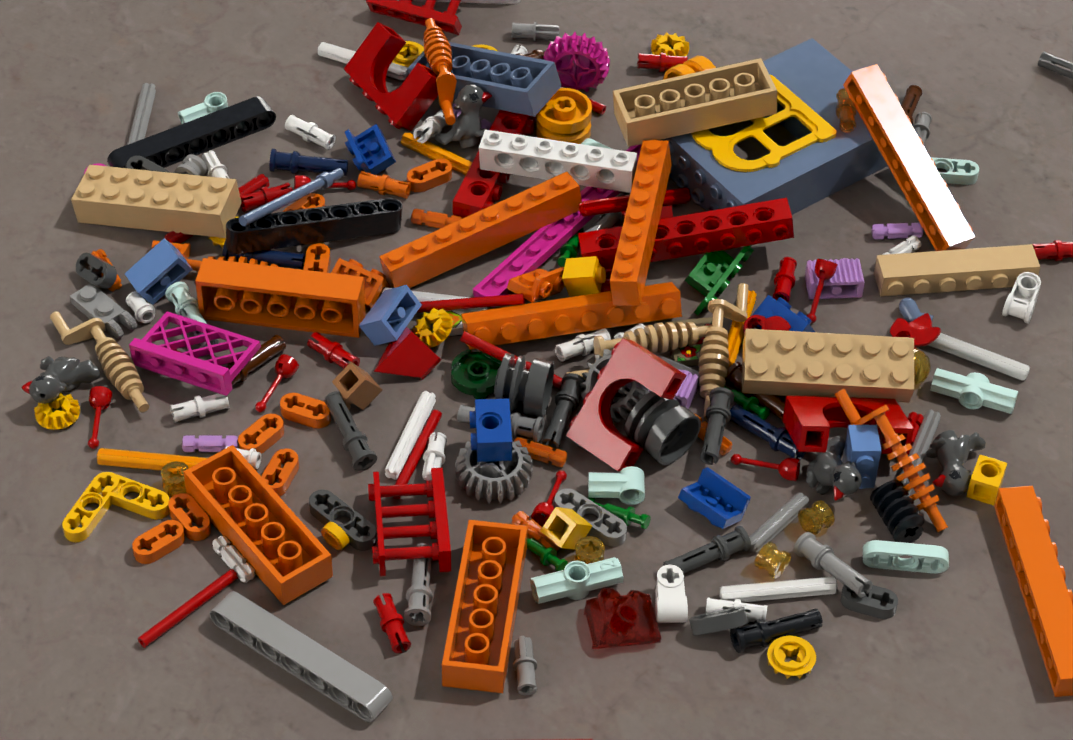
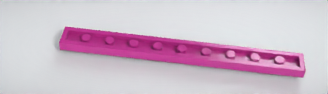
[473,144,642,308]

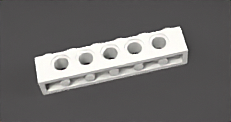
[479,130,637,193]

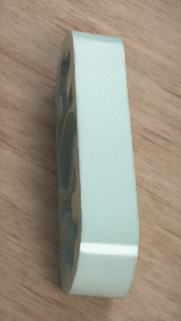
[930,157,979,185]
[863,540,949,574]

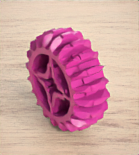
[544,32,610,92]

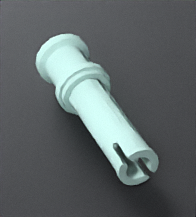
[165,282,219,348]

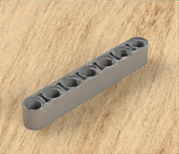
[209,591,393,722]

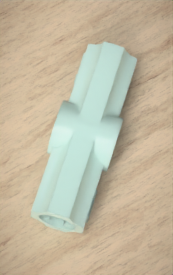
[930,368,1018,414]
[530,557,624,604]

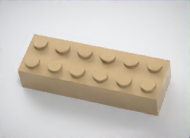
[613,58,777,147]
[71,165,242,238]
[742,329,914,403]

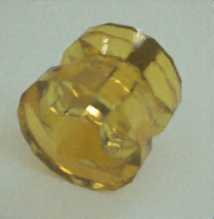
[161,461,189,497]
[798,500,835,535]
[575,536,605,564]
[754,541,791,579]

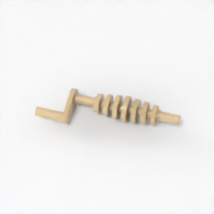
[698,283,749,420]
[50,312,149,412]
[565,322,712,381]

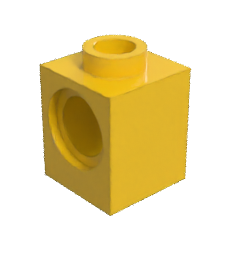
[966,455,1007,506]

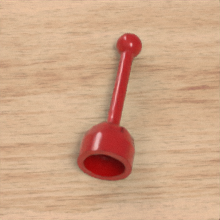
[294,175,357,190]
[807,259,838,324]
[255,354,299,412]
[88,386,112,449]
[731,454,800,481]
[531,470,567,527]

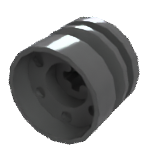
[494,353,554,418]
[625,391,701,465]

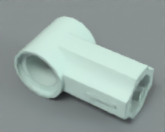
[178,92,228,124]
[588,466,645,505]

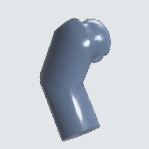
[899,298,934,323]

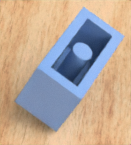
[125,238,193,305]
[359,285,422,346]
[842,425,881,489]

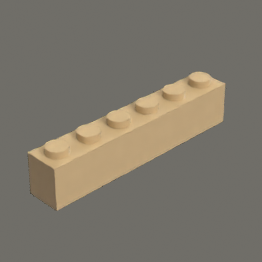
[874,244,1040,297]

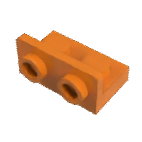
[331,258,391,309]
[507,267,565,303]

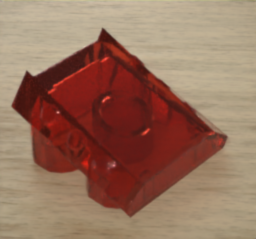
[584,588,661,649]

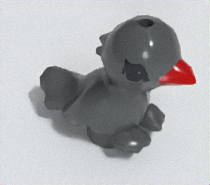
[434,84,492,148]
[21,356,100,404]
[926,430,986,496]
[806,436,862,501]

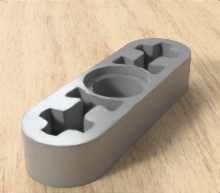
[554,489,627,547]

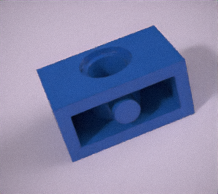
[469,398,512,462]

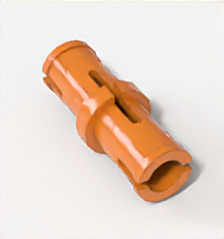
[357,171,411,199]

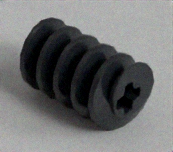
[870,480,925,543]

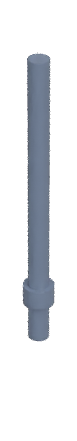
[239,168,344,226]

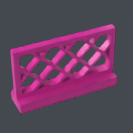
[129,311,261,396]

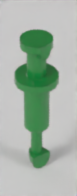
[557,227,584,267]
[724,386,770,420]
[588,498,651,529]
[527,538,568,572]

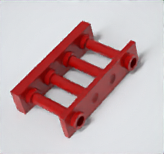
[366,0,462,35]
[368,467,451,576]

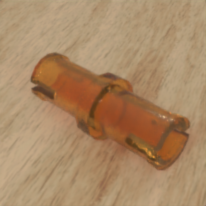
[836,88,857,133]

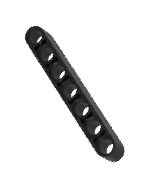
[107,96,276,170]
[225,198,403,254]

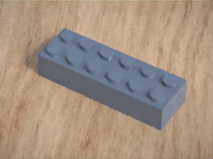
[407,42,562,117]

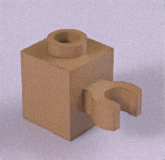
[332,362,382,410]

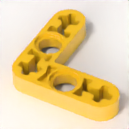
[62,472,170,543]

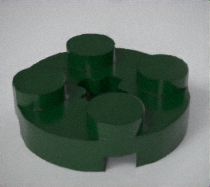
[451,349,502,400]

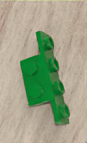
[684,245,754,315]

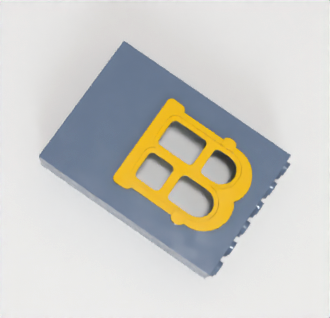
[661,38,888,215]

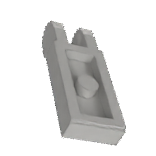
[70,283,137,339]

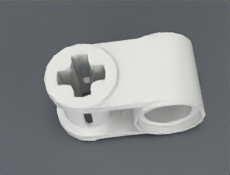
[1002,272,1041,324]
[655,565,688,623]

